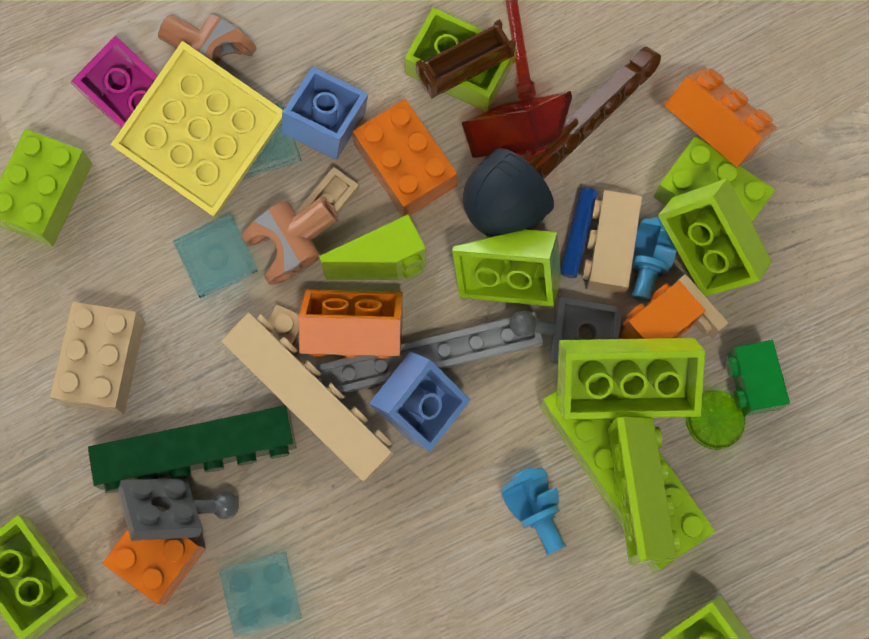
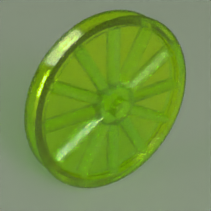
[686,390,745,450]

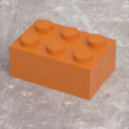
[664,68,777,167]
[352,99,458,216]
[298,289,403,359]

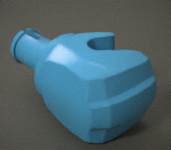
[631,217,677,303]
[501,468,567,555]

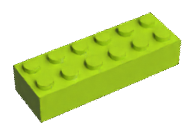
[540,390,716,572]

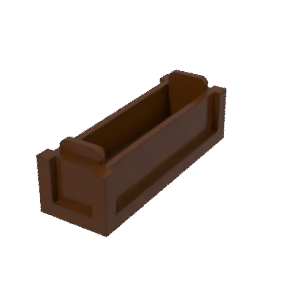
[416,19,515,99]

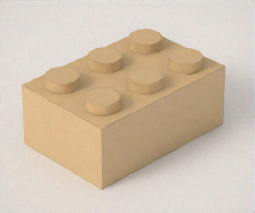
[50,302,145,415]

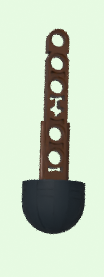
[463,46,661,237]

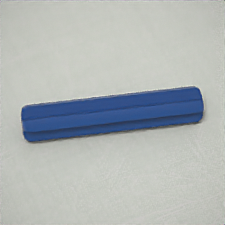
[561,187,597,278]

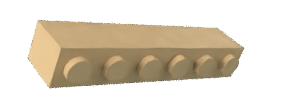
[220,312,394,482]

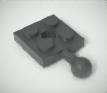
[510,296,622,363]
[118,478,239,541]

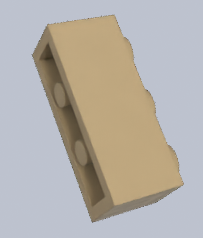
[582,190,642,296]

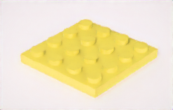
[110,41,284,218]

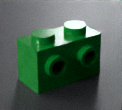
[725,339,790,417]

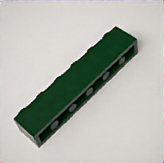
[88,405,297,493]

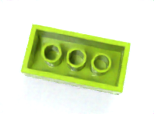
[557,338,705,420]

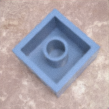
[281,66,368,160]
[369,352,471,452]

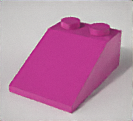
[70,35,157,129]

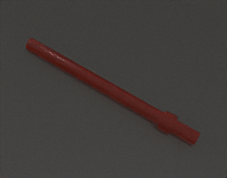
[505,0,537,121]

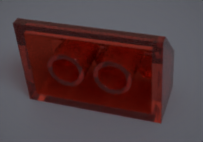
[461,91,572,158]

